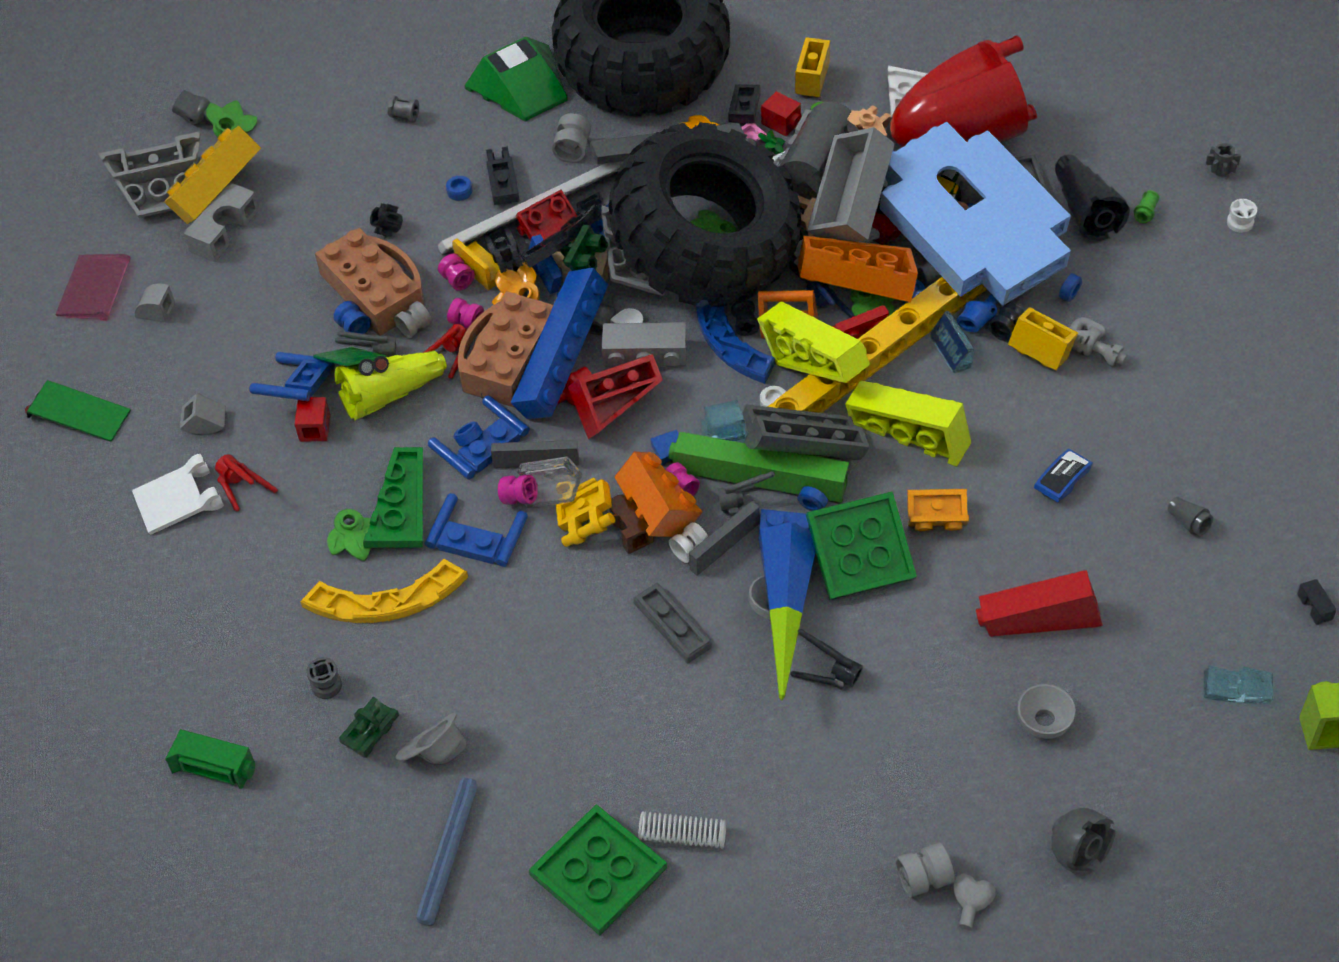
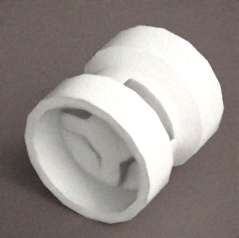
[669,522,708,563]

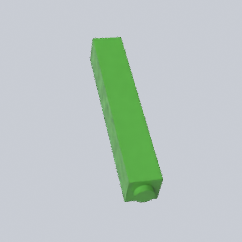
[669,432,849,503]

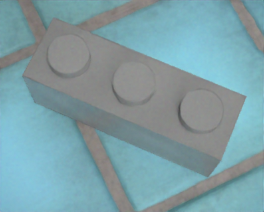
[602,322,687,367]

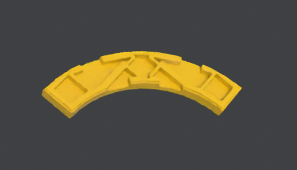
[300,559,468,623]

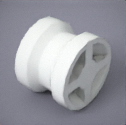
[1227,199,1257,233]

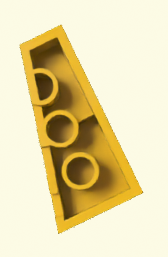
[164,126,261,224]

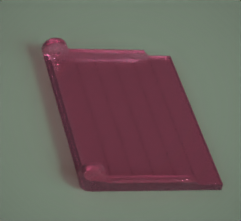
[55,254,131,321]

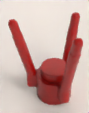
[423,324,470,379]
[215,454,278,511]

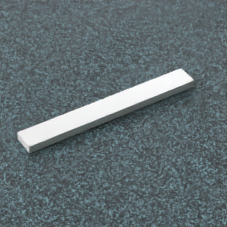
[438,161,623,255]

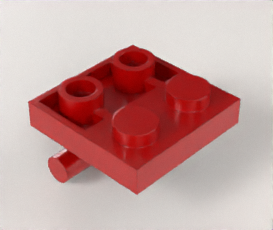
[516,189,577,251]

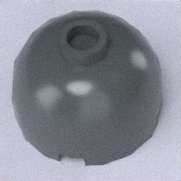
[1052,808,1115,876]

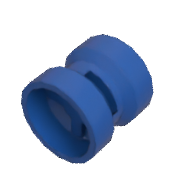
[333,301,371,334]

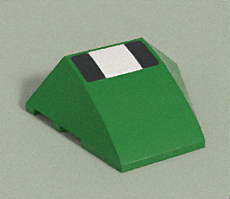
[465,36,568,121]

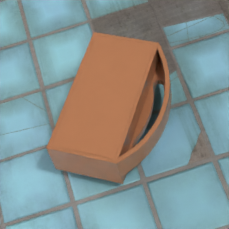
[315,227,424,336]
[458,291,554,407]

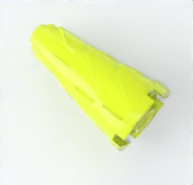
[335,351,447,420]

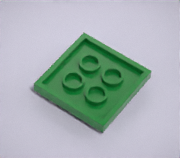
[805,491,917,600]
[529,804,667,936]

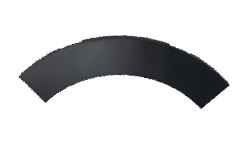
[521,192,605,268]

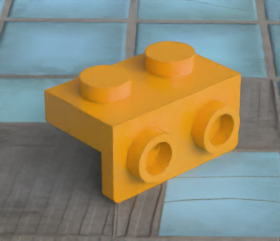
[907,489,969,531]

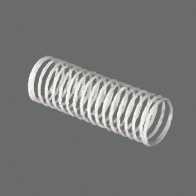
[638,811,726,849]

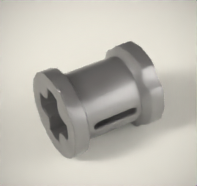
[388,95,420,122]

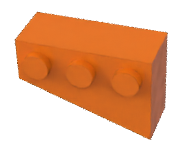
[614,451,703,537]

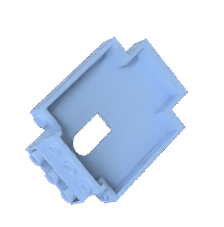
[880,122,1071,306]

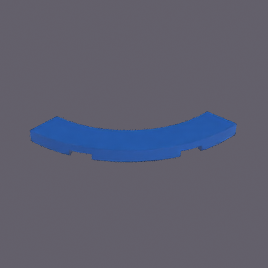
[696,300,775,384]

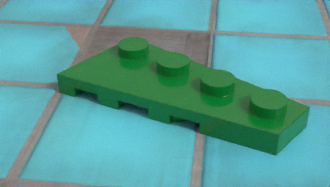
[363,447,423,548]

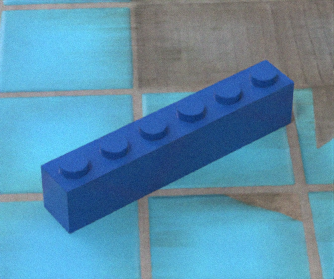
[511,268,608,419]

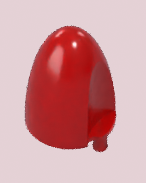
[890,35,1037,147]

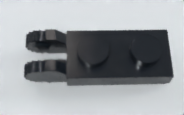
[486,146,520,205]
[483,226,523,273]

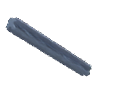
[416,777,477,926]

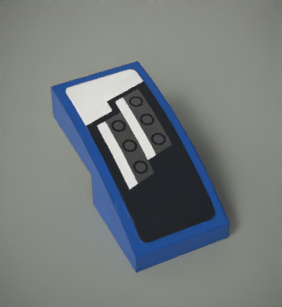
[1034,448,1093,502]

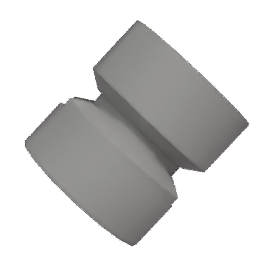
[552,113,591,163]
[895,842,955,898]

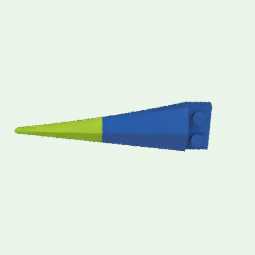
[758,509,816,701]

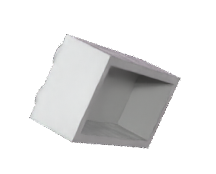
[807,127,895,242]

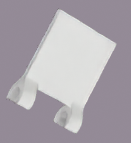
[132,454,224,535]

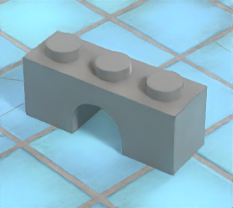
[184,182,260,262]

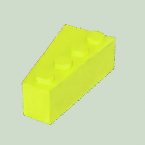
[757,301,870,383]
[845,380,971,467]

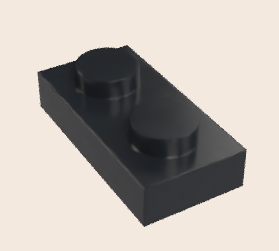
[728,84,761,124]

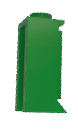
[165,729,255,789]

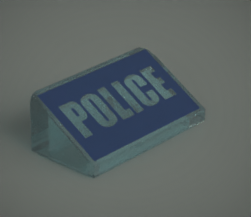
[930,311,974,373]

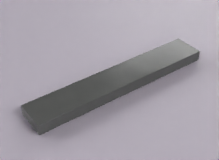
[590,123,744,164]

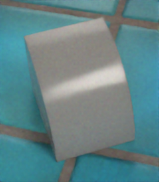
[135,284,175,322]
[180,393,226,435]

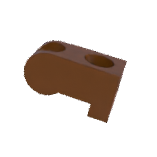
[609,495,654,554]

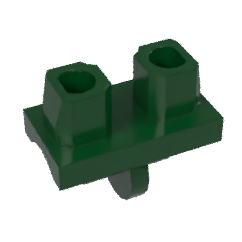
[560,225,608,271]
[339,697,399,758]

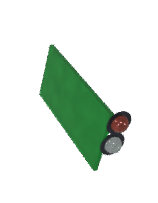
[313,347,389,376]
[25,380,131,442]

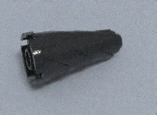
[1055,154,1130,241]

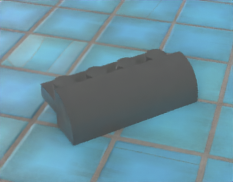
[780,102,858,194]
[742,404,869,460]

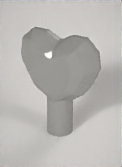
[953,873,996,930]

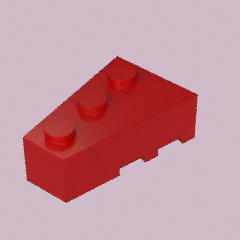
[568,354,663,439]

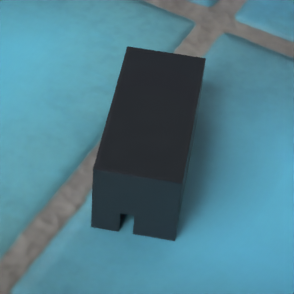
[1297,579,1336,625]

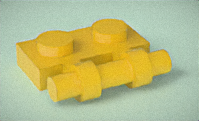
[556,479,615,547]

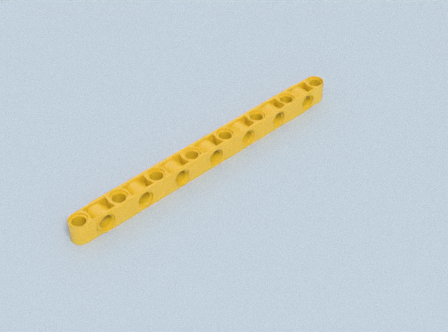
[767,277,987,413]

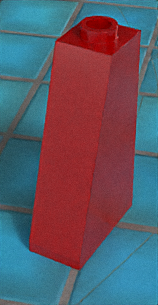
[976,570,1103,637]

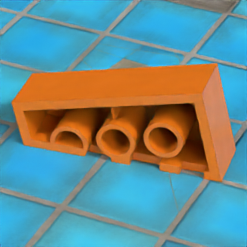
[798,236,918,302]

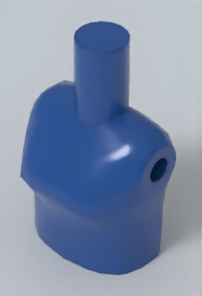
[956,294,999,332]

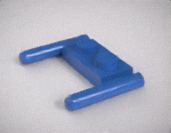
[249,352,335,401]
[428,395,530,480]
[425,493,528,567]

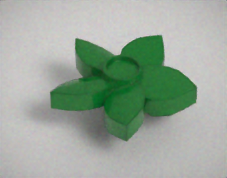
[758,129,786,155]

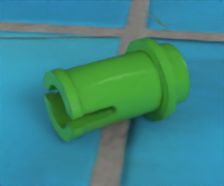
[1133,190,1160,223]

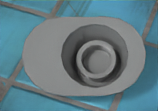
[396,713,467,764]

